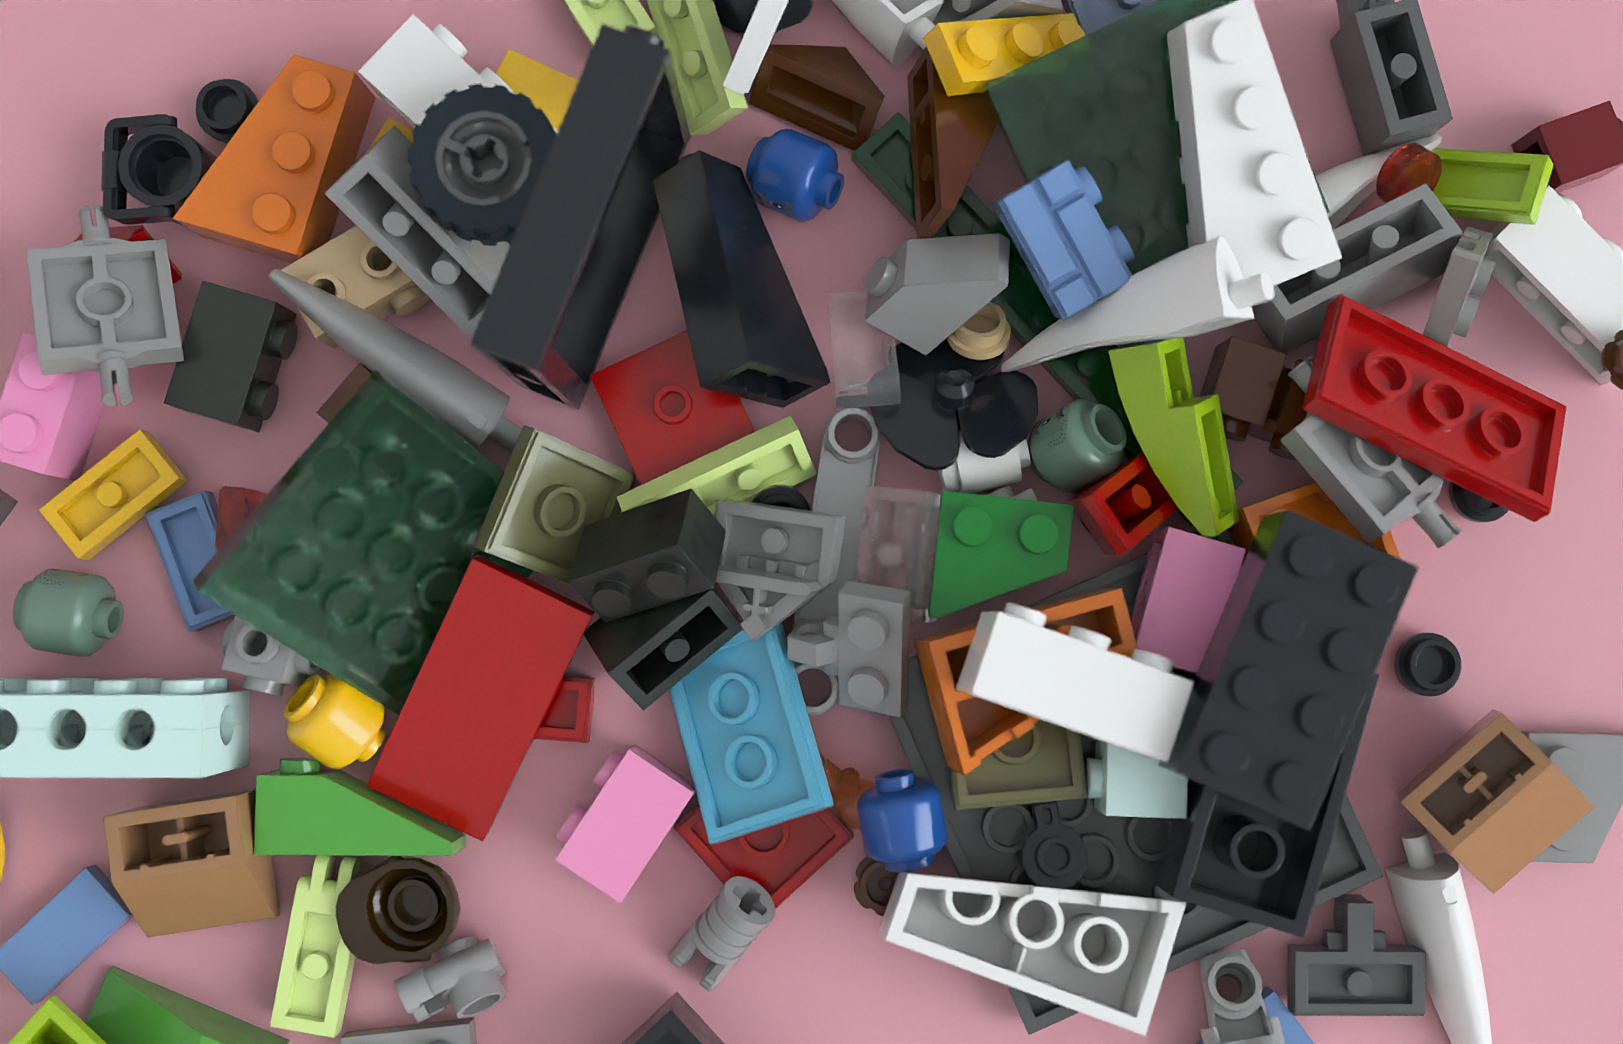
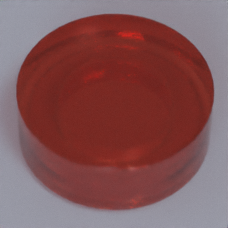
[1376,143,1442,203]

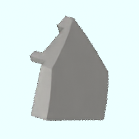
[715,499,846,641]

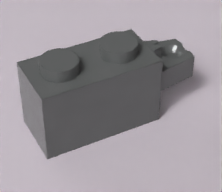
[1330,0,1453,156]

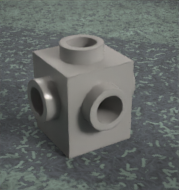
[221,593,328,696]

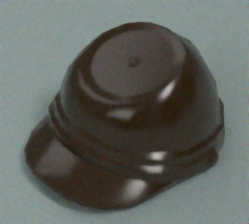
[336,856,461,964]

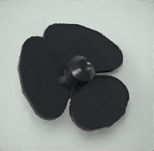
[868,338,1039,471]

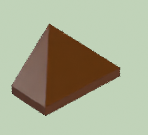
[749,44,885,151]

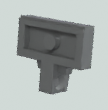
[1287,894,1426,1016]

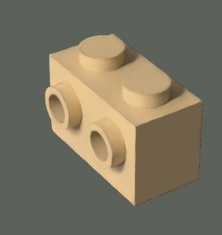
[280,225,430,349]

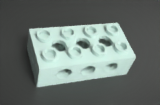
[0,677,250,778]

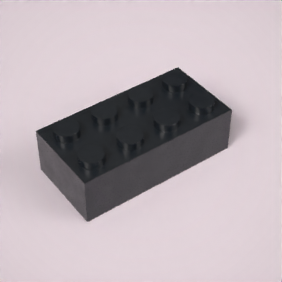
[1158,510,1419,831]
[1155,673,1380,938]

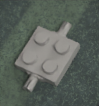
[26,205,184,407]
[1281,356,1462,549]

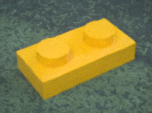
[39,429,189,560]

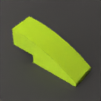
[1108,337,1240,537]

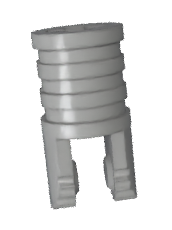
[667,876,775,992]

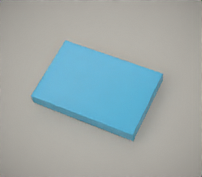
[669,622,834,844]

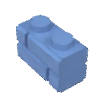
[991,160,1134,319]

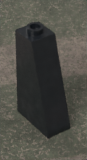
[653,150,831,408]

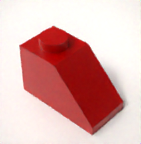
[1069,451,1178,556]

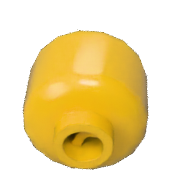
[283,672,385,769]

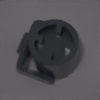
[101,114,217,225]

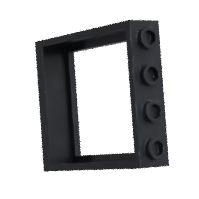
[470,24,690,410]

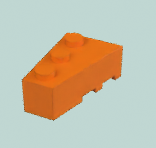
[173,54,376,264]
[914,588,1138,775]

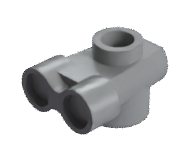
[394,936,506,1023]
[1198,949,1285,1044]

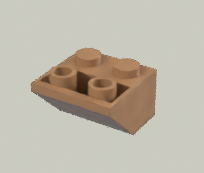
[1396,709,1594,894]
[103,789,280,938]

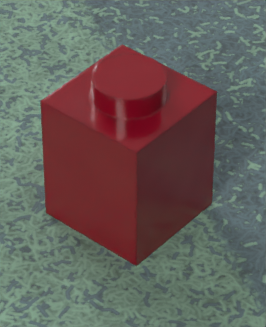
[1511,100,1623,193]

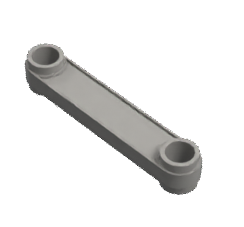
[793,406,881,716]

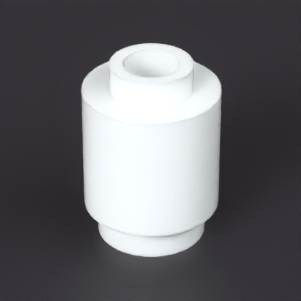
[937,431,1031,494]

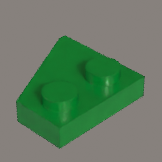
[927,490,1074,618]

